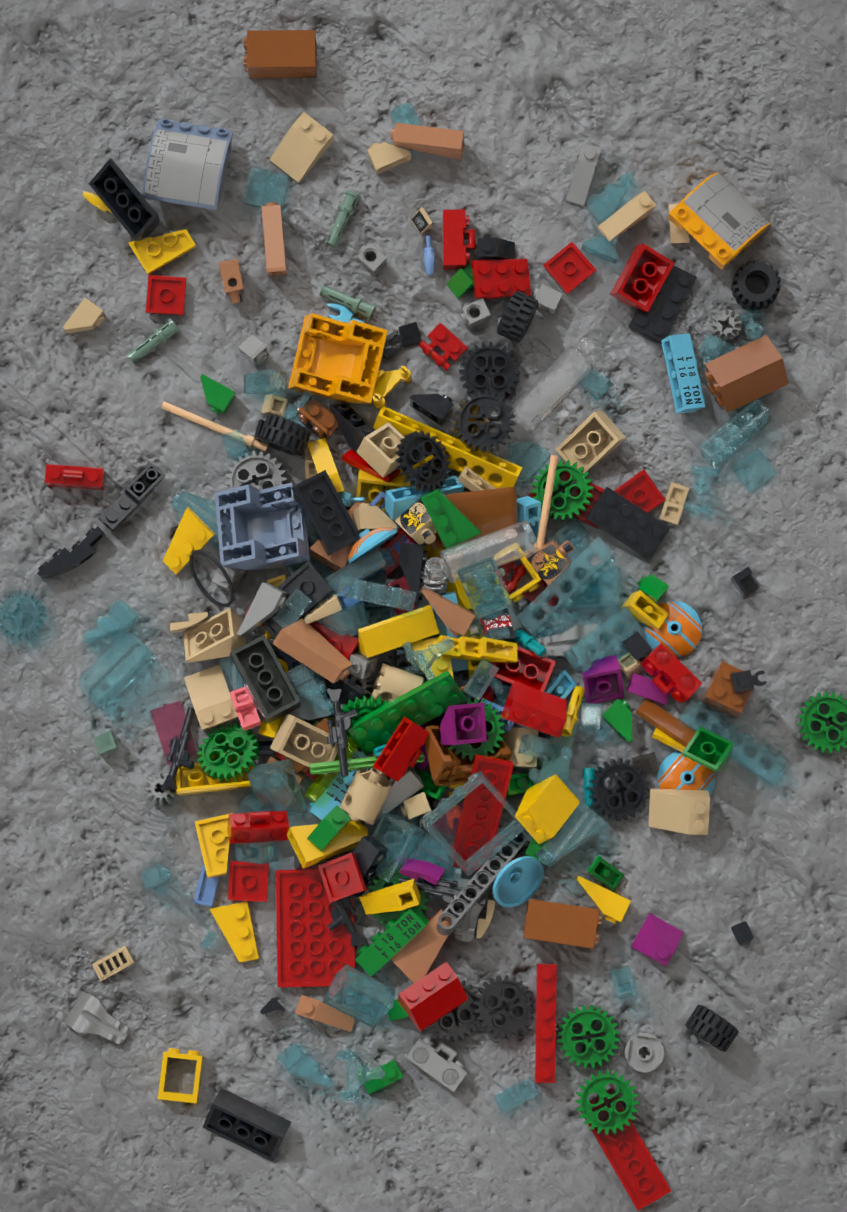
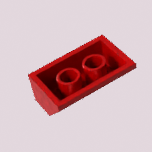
[610,243,674,312]
[488,640,556,692]
[500,681,567,738]
[398,962,468,1032]

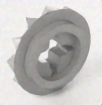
[712,309,742,340]

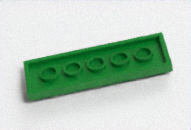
[347,670,467,755]

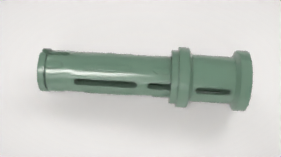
[325,190,361,248]
[319,284,377,320]
[126,318,180,364]

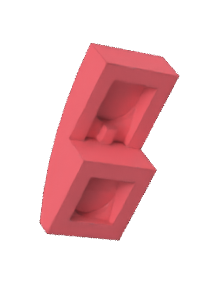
[230,686,262,731]

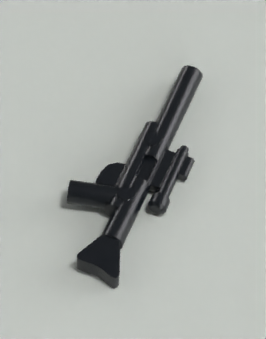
[327,689,358,777]
[161,707,195,791]
[318,863,366,946]
[398,876,489,913]

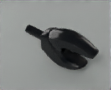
[381,330,402,359]

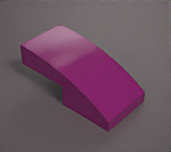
[627,673,670,705]
[399,859,445,885]

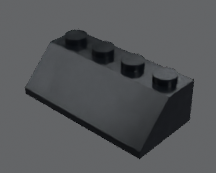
[88,158,159,241]
[202,1088,291,1162]

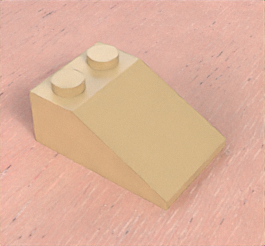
[269,112,334,183]
[555,410,626,474]
[183,607,246,663]
[184,665,239,732]
[270,714,338,775]
[648,789,710,835]

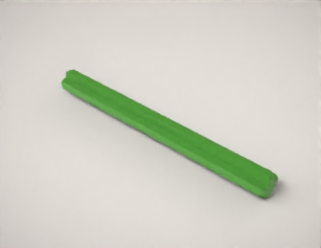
[310,752,425,775]

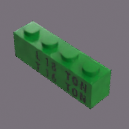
[355,906,429,977]

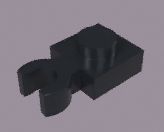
[730,670,767,693]

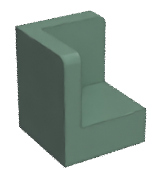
[94,730,119,756]

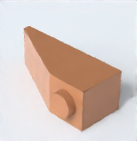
[421,586,475,636]
[295,995,357,1032]

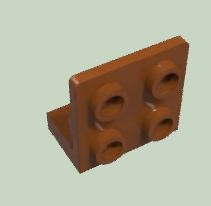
[297,398,339,440]

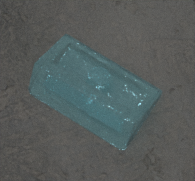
[390,102,422,126]

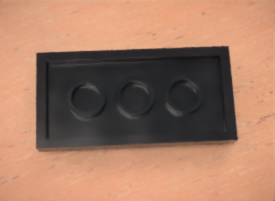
[629,265,697,344]
[291,470,360,556]
[585,487,670,560]
[262,560,334,639]

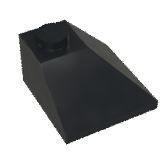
[409,394,454,426]

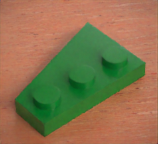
[421,489,481,549]

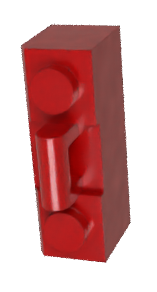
[443,209,476,270]
[45,464,106,490]
[640,643,702,704]
[373,717,429,782]
[227,810,289,844]

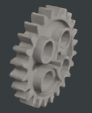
[225,450,287,490]

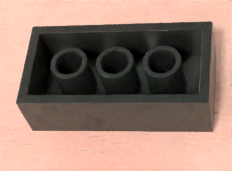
[230,635,301,724]

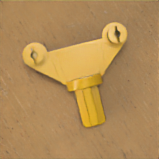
[373,366,412,410]

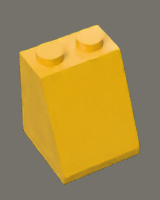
[515,774,580,844]

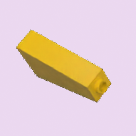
[287,820,369,869]

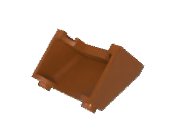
[441,487,518,550]
[424,721,512,786]

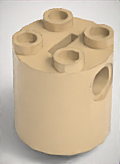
[372,663,423,703]
[340,768,392,825]

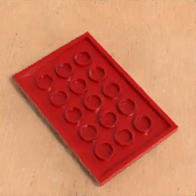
[276,869,356,987]

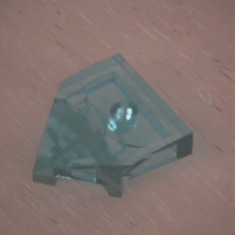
[509,440,551,485]

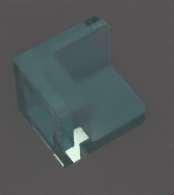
[222,429,248,460]

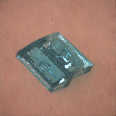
[243,167,290,212]

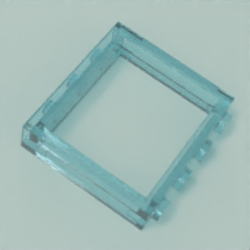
[421,771,525,876]

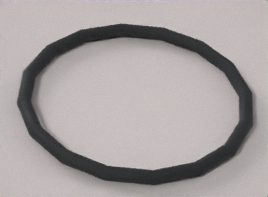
[189,549,234,607]

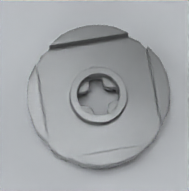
[625,1033,664,1072]

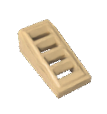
[305,593,342,624]
[92,946,135,981]

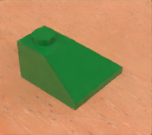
[682,727,734,772]

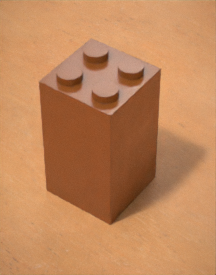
[243,30,317,79]
[704,335,789,413]
[700,661,755,719]
[523,899,602,949]

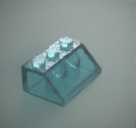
[323,964,396,1027]

